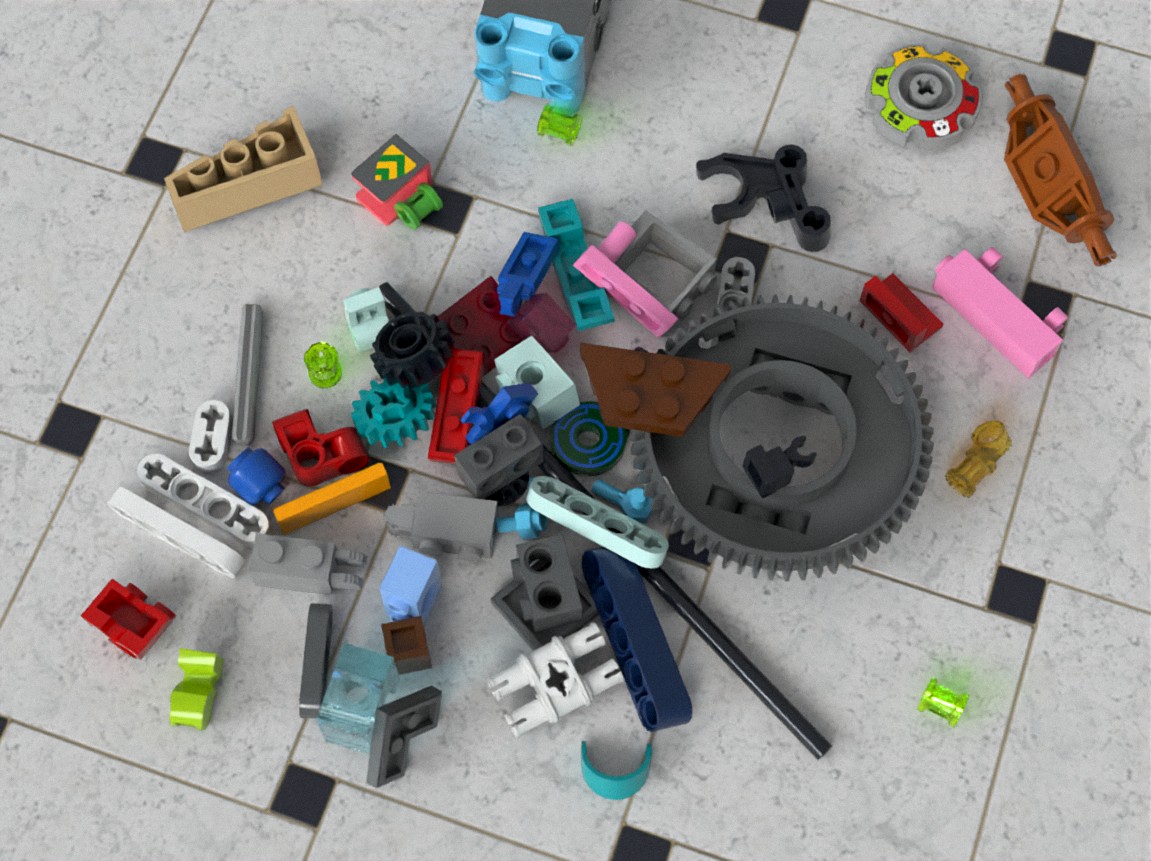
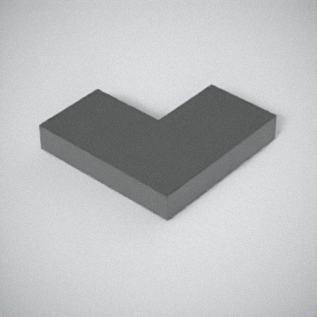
[366,686,442,788]

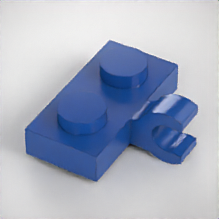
[460,382,538,445]

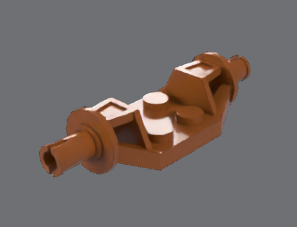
[1004,74,1117,267]

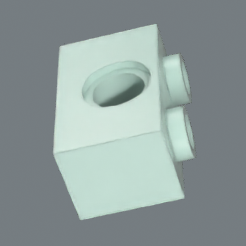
[494,335,580,429]

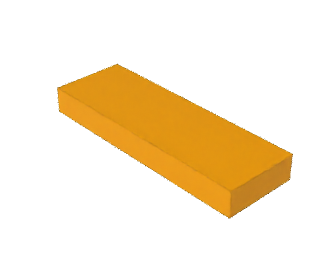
[273,462,391,536]

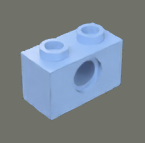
[379,546,442,625]

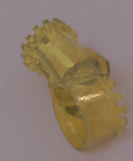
[945,420,1012,498]

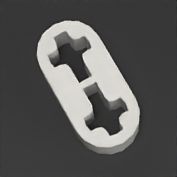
[189,400,232,474]

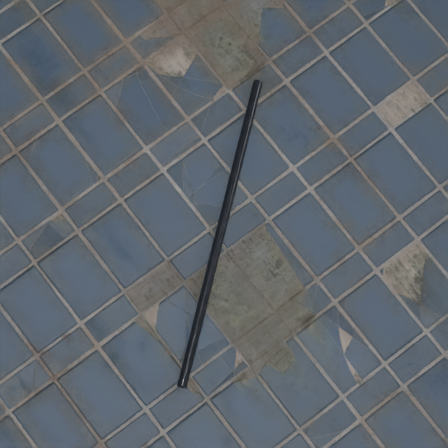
[379,282,833,760]

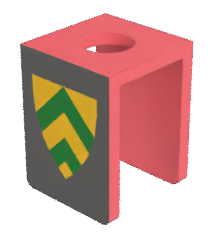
[351,134,433,226]

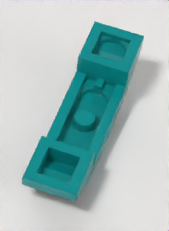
[538,199,615,331]

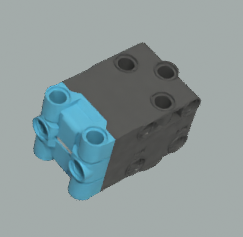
[474,0,611,117]

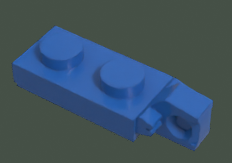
[497,232,560,317]

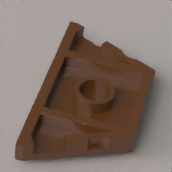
[580,343,731,437]

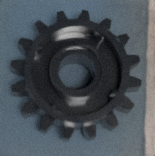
[370,312,455,388]

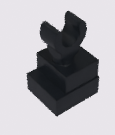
[742,436,817,499]

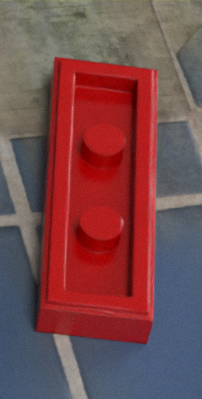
[427,348,486,464]

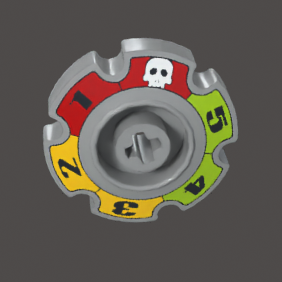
[865,44,982,151]

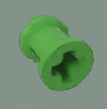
[394,182,443,230]

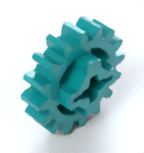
[351,378,436,448]

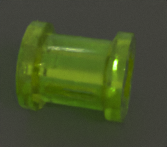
[537,104,582,146]
[304,342,342,389]
[916,677,970,728]

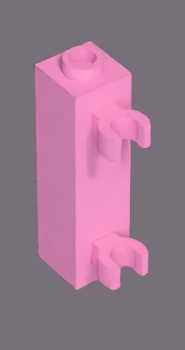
[932,247,1069,379]

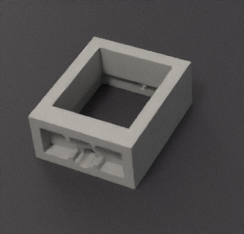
[614,210,717,320]

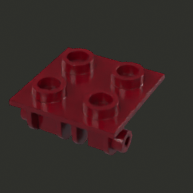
[437,275,536,377]

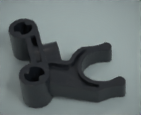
[696,144,831,252]

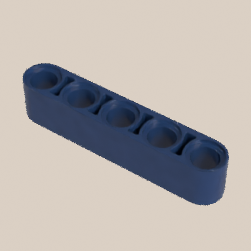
[581,547,693,732]

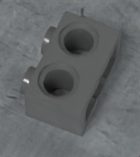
[454,414,543,499]
[510,534,582,632]

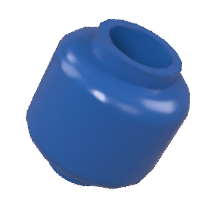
[227,447,286,505]

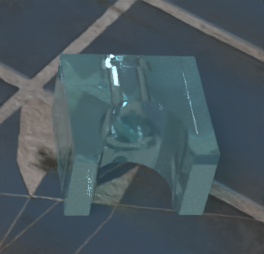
[316,643,400,755]

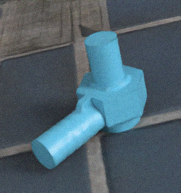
[496,477,547,540]
[591,478,654,524]

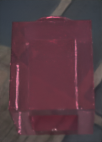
[507,293,576,353]

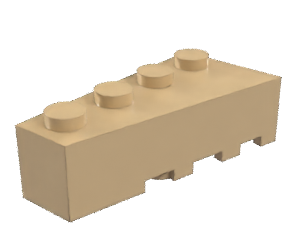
[164,105,323,232]

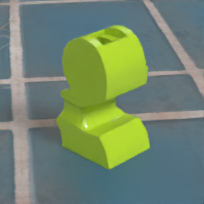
[170,648,224,731]

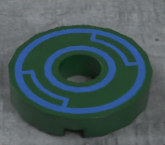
[550,401,627,476]

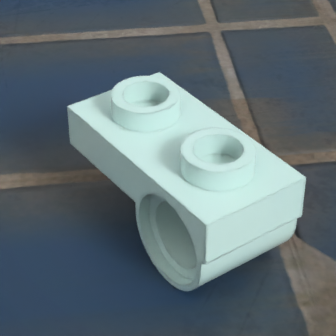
[343,287,389,353]

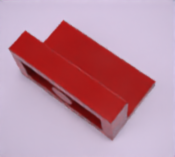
[859,273,944,353]

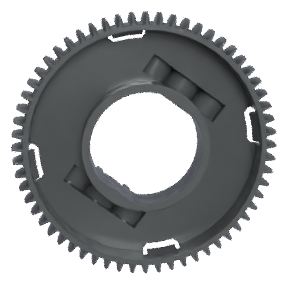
[630,294,934,581]

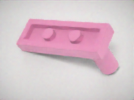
[573,221,678,338]

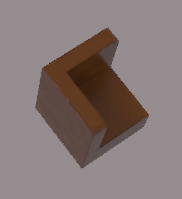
[381,616,432,676]

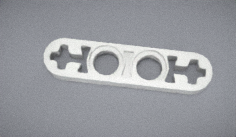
[137,454,271,548]
[107,487,246,579]

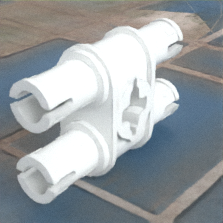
[486,622,624,738]

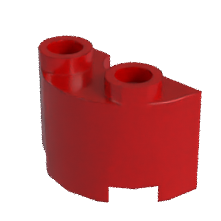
[81,579,176,660]

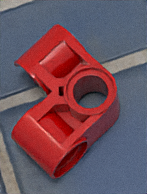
[272,409,369,486]

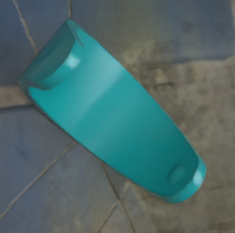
[581,741,652,800]

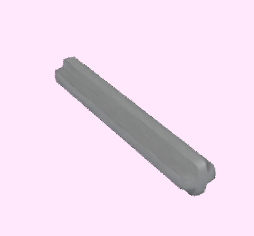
[232,304,263,445]

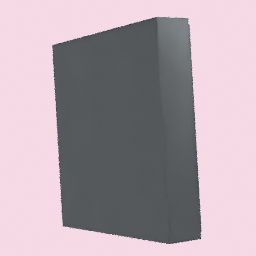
[491,559,599,651]

